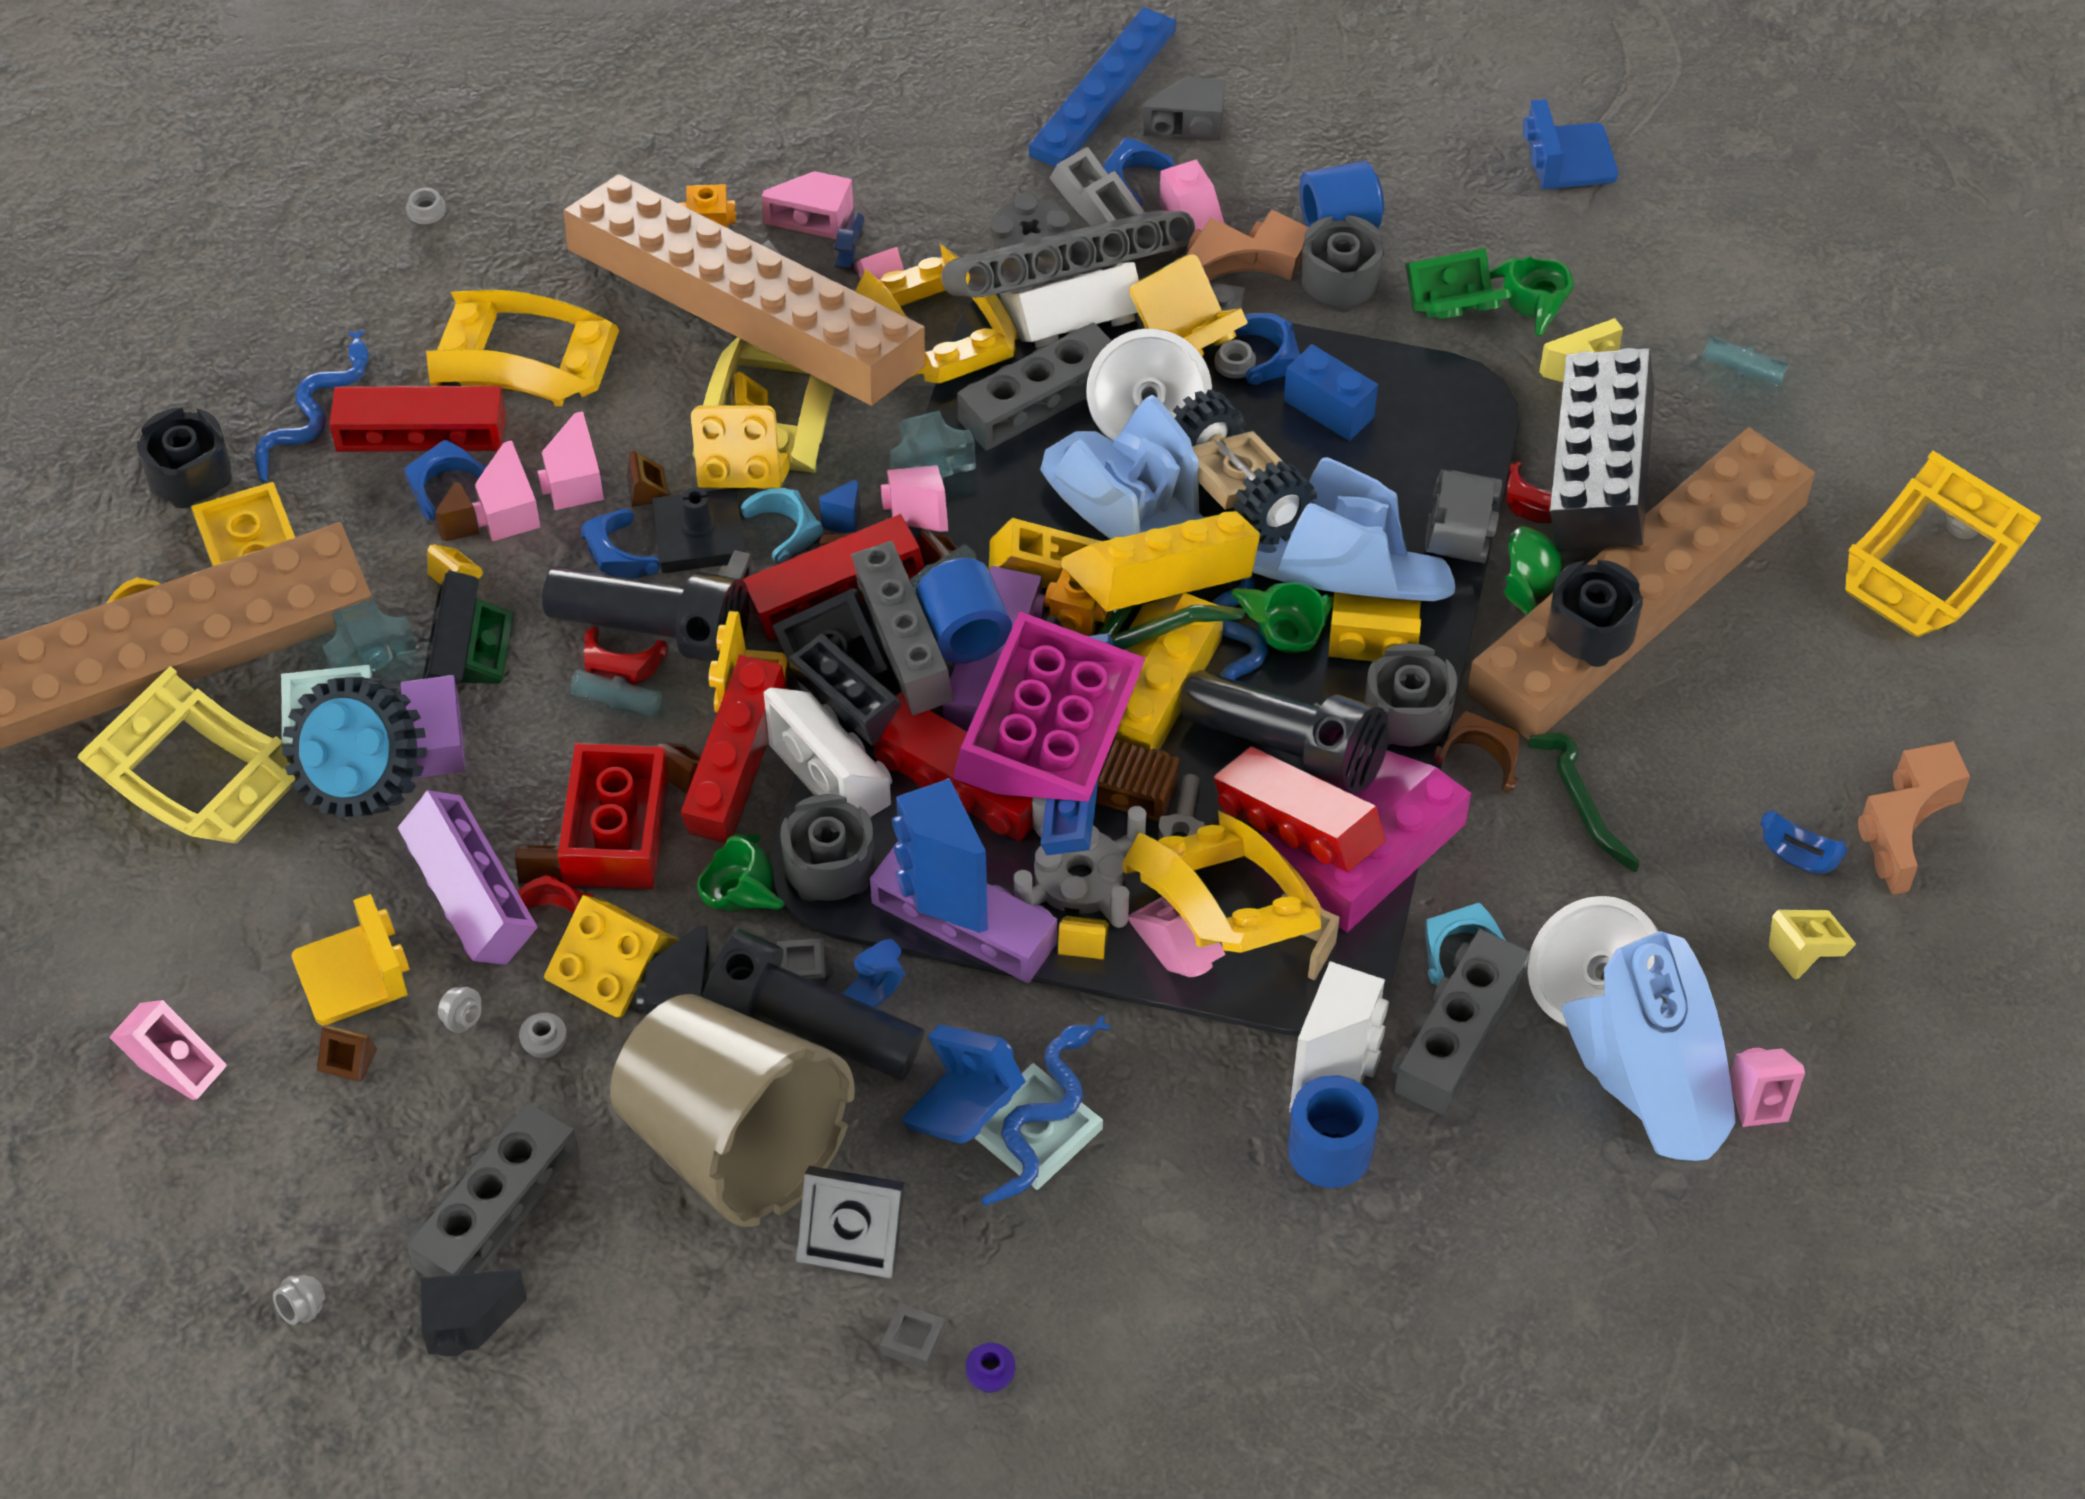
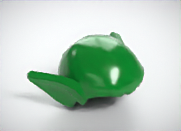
[1490,256,1574,336]
[1504,526,1562,615]
[1231,582,1334,654]
[697,833,785,913]

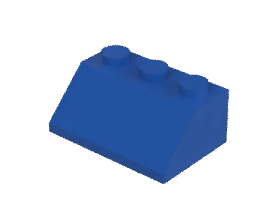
[892,778,988,933]

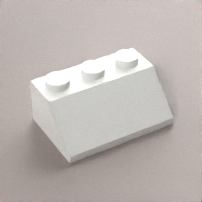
[1000,262,1139,347]
[764,688,892,817]
[1289,962,1389,1113]

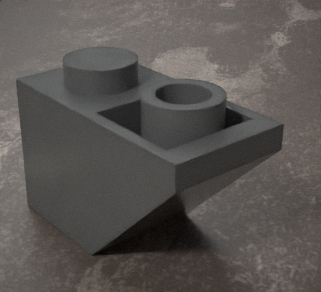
[1143,77,1225,140]

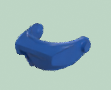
[1102,138,1174,207]
[1234,313,1300,385]
[404,440,487,521]
[581,508,661,579]
[1760,810,1848,874]
[843,939,906,1008]

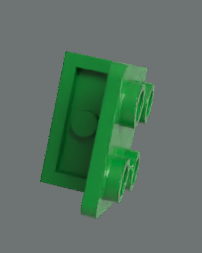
[1405,248,1512,318]

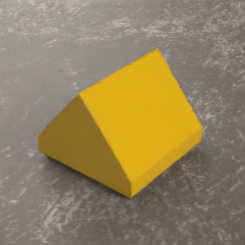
[731,371,768,406]
[427,544,484,584]
[1058,916,1109,960]

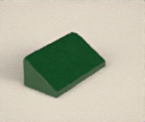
[459,598,514,684]

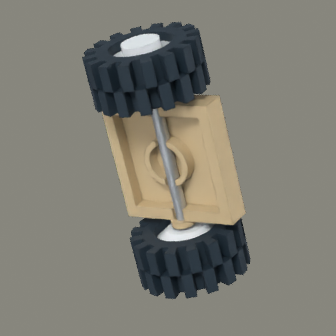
[1173,390,1317,545]

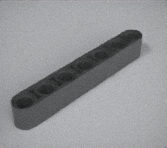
[942,210,1195,297]

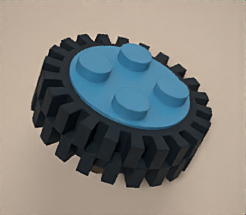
[282,677,427,818]

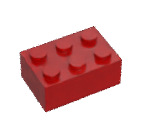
[558,743,669,889]

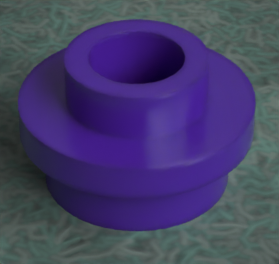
[966,1343,1016,1392]

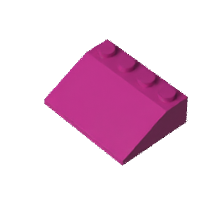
[953,611,1145,802]
[1260,751,1471,933]

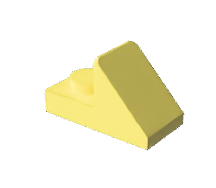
[1539,318,1623,382]
[1769,910,1856,980]

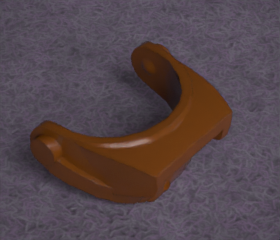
[1432,711,1519,793]

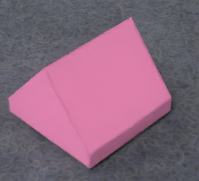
[853,247,904,279]

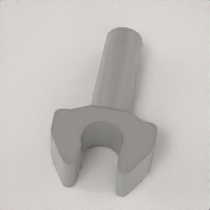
[1158,774,1205,839]

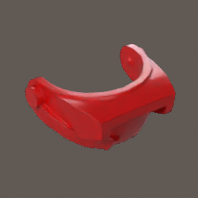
[1506,461,1552,523]
[584,627,669,687]
[517,874,595,914]

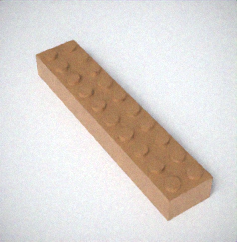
[564,174,925,406]
[1467,427,1815,740]
[0,522,375,749]

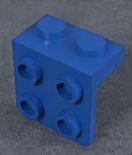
[1523,99,1618,189]
[902,1024,1026,1143]

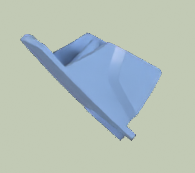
[1040,395,1204,539]
[1253,457,1455,601]
[1562,931,1735,1161]

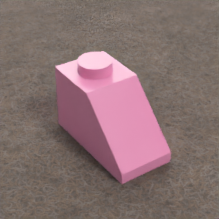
[1159,160,1225,247]
[761,171,853,239]
[537,411,604,510]
[472,440,541,542]
[881,465,948,532]
[1128,896,1225,977]
[109,1000,227,1100]
[1730,1048,1805,1127]

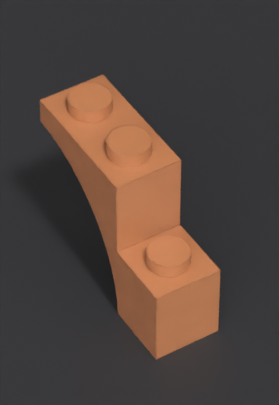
[1176,209,1309,281]
[1858,741,1970,895]

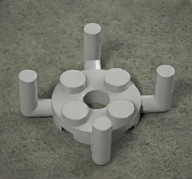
[1014,797,1146,928]

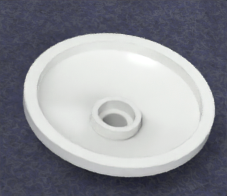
[1087,329,1212,441]
[1528,896,1658,1028]

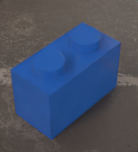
[1284,344,1378,441]

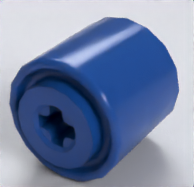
[1299,161,1384,229]
[916,558,1012,663]
[1287,1075,1379,1188]

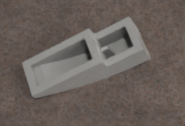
[1050,147,1145,242]

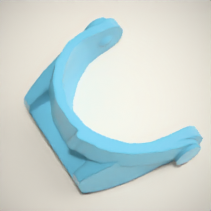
[740,488,823,564]
[1425,903,1505,986]

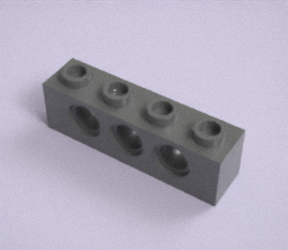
[957,322,1111,451]
[851,540,954,715]
[1392,929,1530,1117]
[406,1102,579,1277]

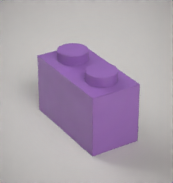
[401,675,466,779]

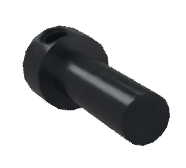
[542,566,749,662]
[1180,670,1390,794]
[702,929,925,1081]

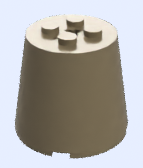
[610,994,855,1227]

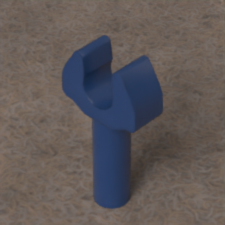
[835,213,865,270]

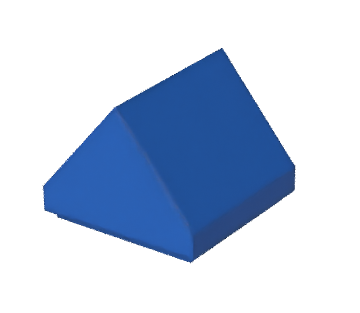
[819,480,860,533]

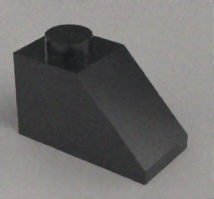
[637,925,711,1016]
[421,1268,527,1356]

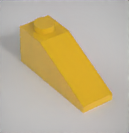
[989,518,1103,588]

